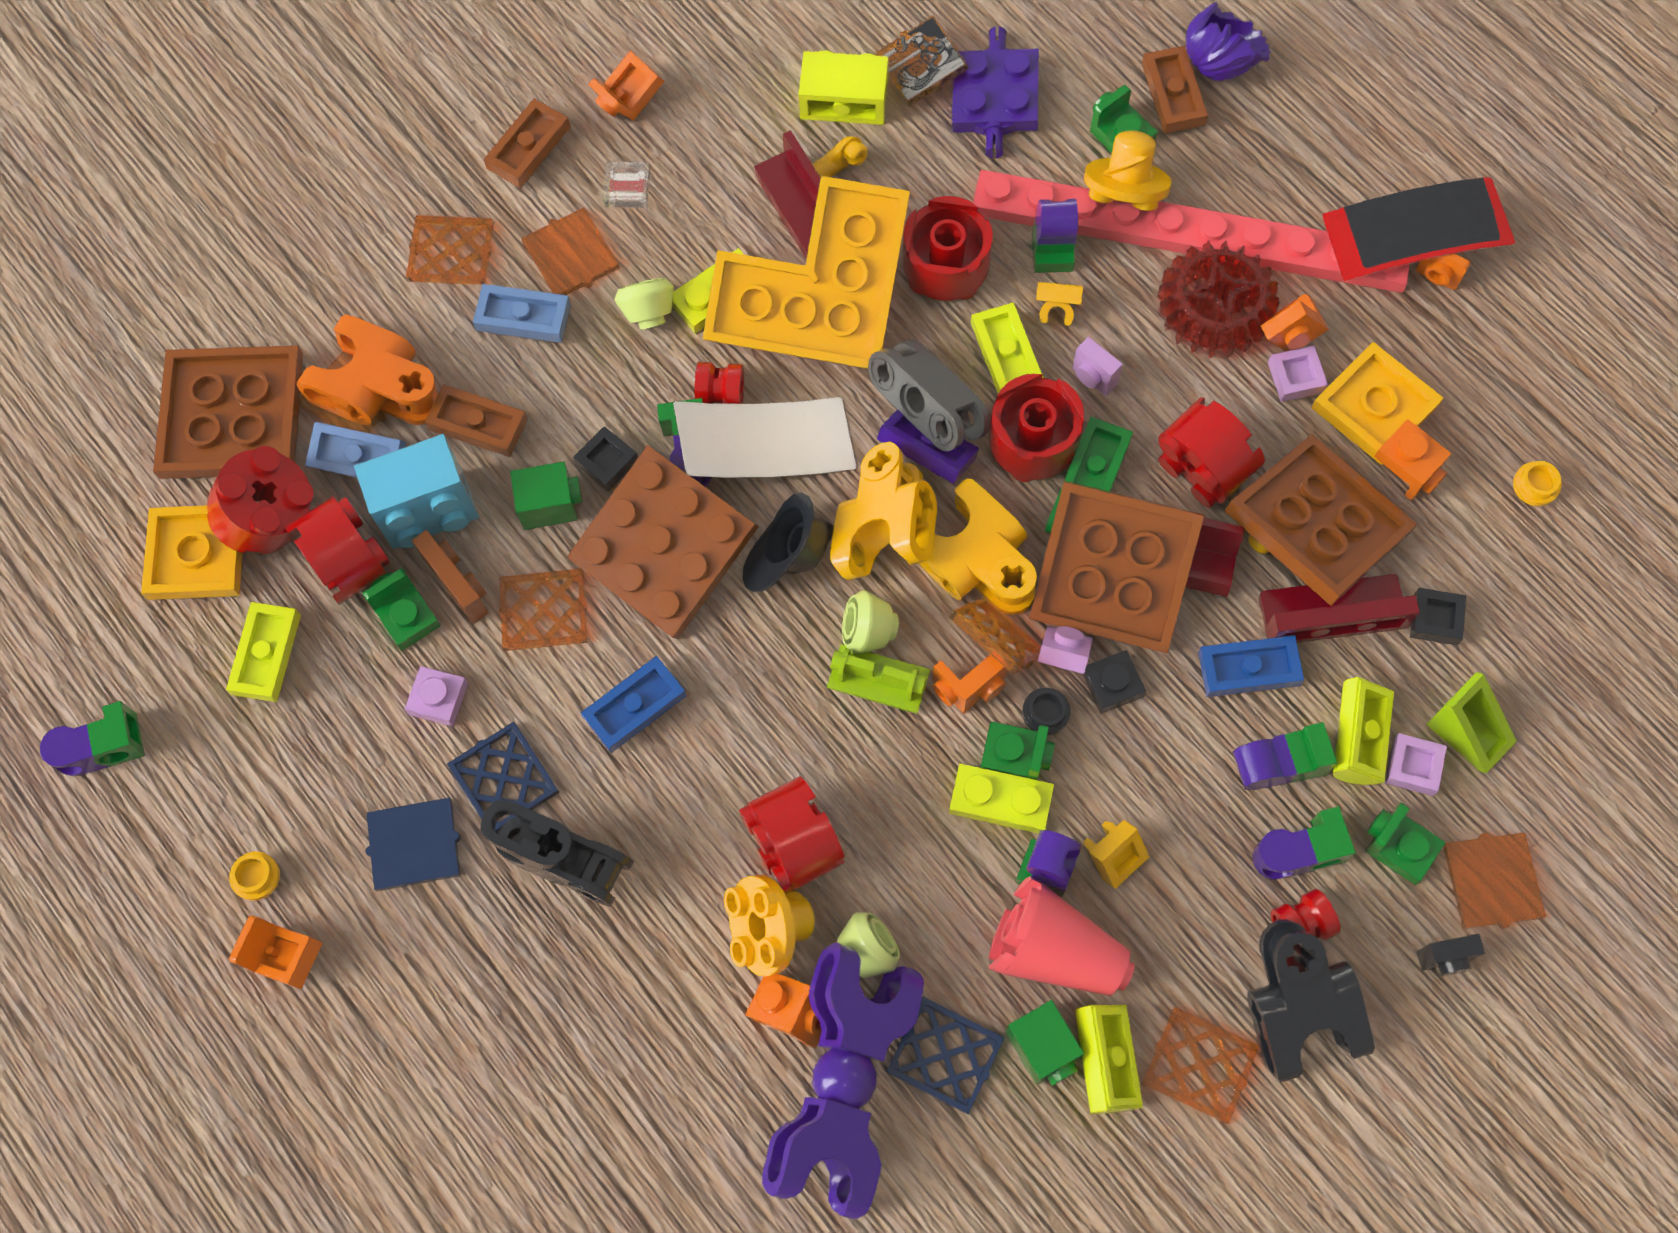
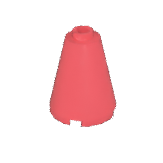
[989,877,1135,996]

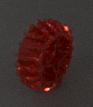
[1157,240,1280,359]

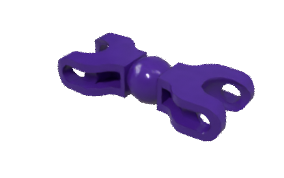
[762,942,924,1219]

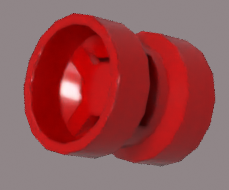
[694,361,745,404]
[1270,889,1341,945]

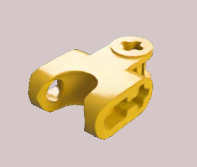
[830,442,937,581]
[917,478,1037,615]

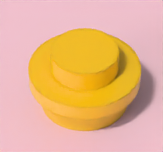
[1513,461,1562,506]
[229,851,280,901]

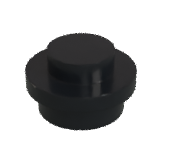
[1022,688,1070,735]

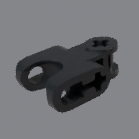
[480,799,634,907]
[1247,919,1375,1083]

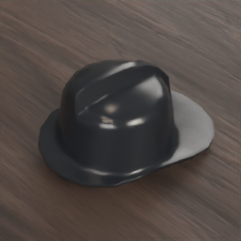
[742,492,834,592]

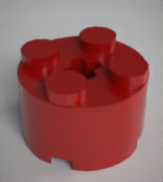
[903,196,993,301]
[989,373,1084,482]
[1158,397,1265,508]
[207,446,314,554]
[285,496,390,605]
[738,776,845,894]

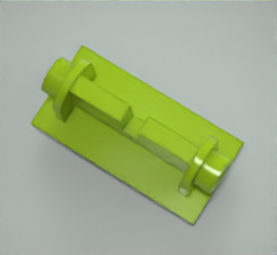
[827,644,931,714]

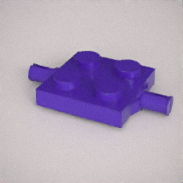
[952,26,1039,159]

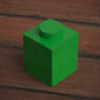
[510,461,583,530]
[1005,999,1084,1087]

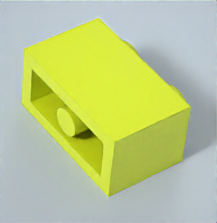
[798,51,888,125]

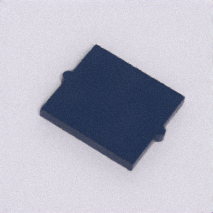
[365,797,461,892]

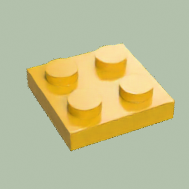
[1311,342,1444,465]
[141,505,243,600]

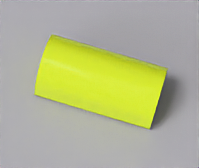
[1333,677,1394,785]
[1075,1005,1143,1114]

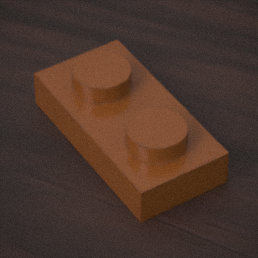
[1142,45,1208,134]
[483,98,571,189]
[425,384,528,457]
[411,530,488,624]

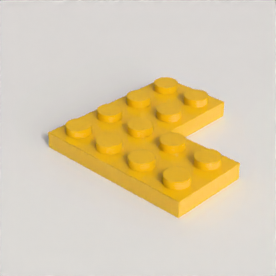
[703,176,910,369]

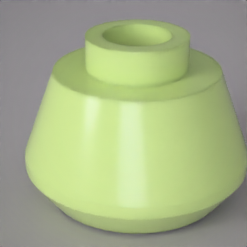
[614,277,674,329]
[842,590,899,654]
[837,912,900,978]

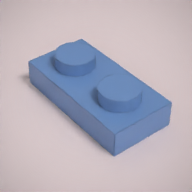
[473,284,571,343]
[305,422,406,477]

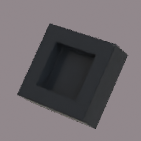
[573,426,638,491]
[1410,588,1467,645]
[1082,650,1146,714]
[1417,934,1485,976]

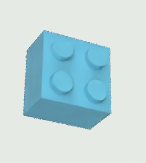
[354,434,479,549]

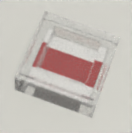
[603,162,650,208]

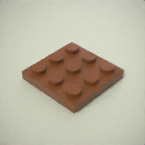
[153,345,303,479]
[1224,434,1417,606]
[567,445,759,639]
[1029,480,1204,653]

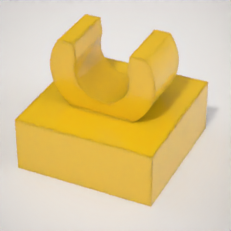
[1035,281,1083,326]
[1083,819,1150,889]

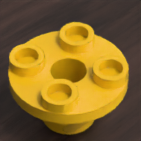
[1083,131,1172,211]
[724,874,815,976]

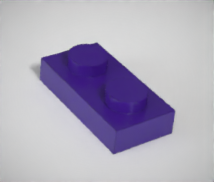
[877,409,979,484]

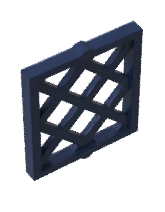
[447,722,559,833]
[886,997,1004,1115]

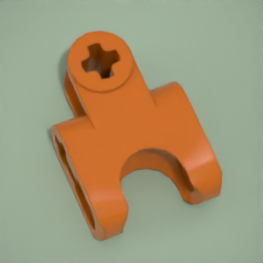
[297,314,438,425]

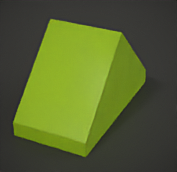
[1426,672,1517,774]

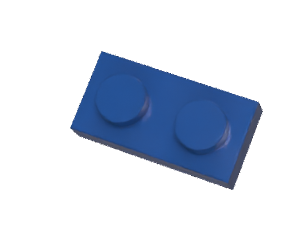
[1198,635,1304,697]
[581,656,687,753]

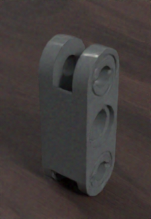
[868,340,991,451]

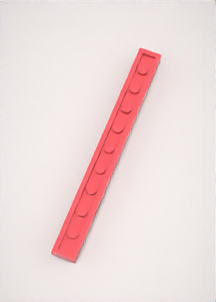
[973,170,1410,293]

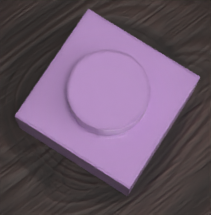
[1072,336,1123,396]
[1268,346,1328,402]
[1038,626,1093,674]
[404,666,468,726]
[1385,733,1447,796]

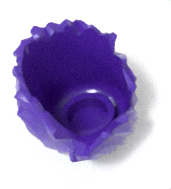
[1186,2,1271,81]

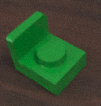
[1090,84,1158,153]
[363,569,441,651]
[980,721,1055,780]
[1365,802,1446,885]

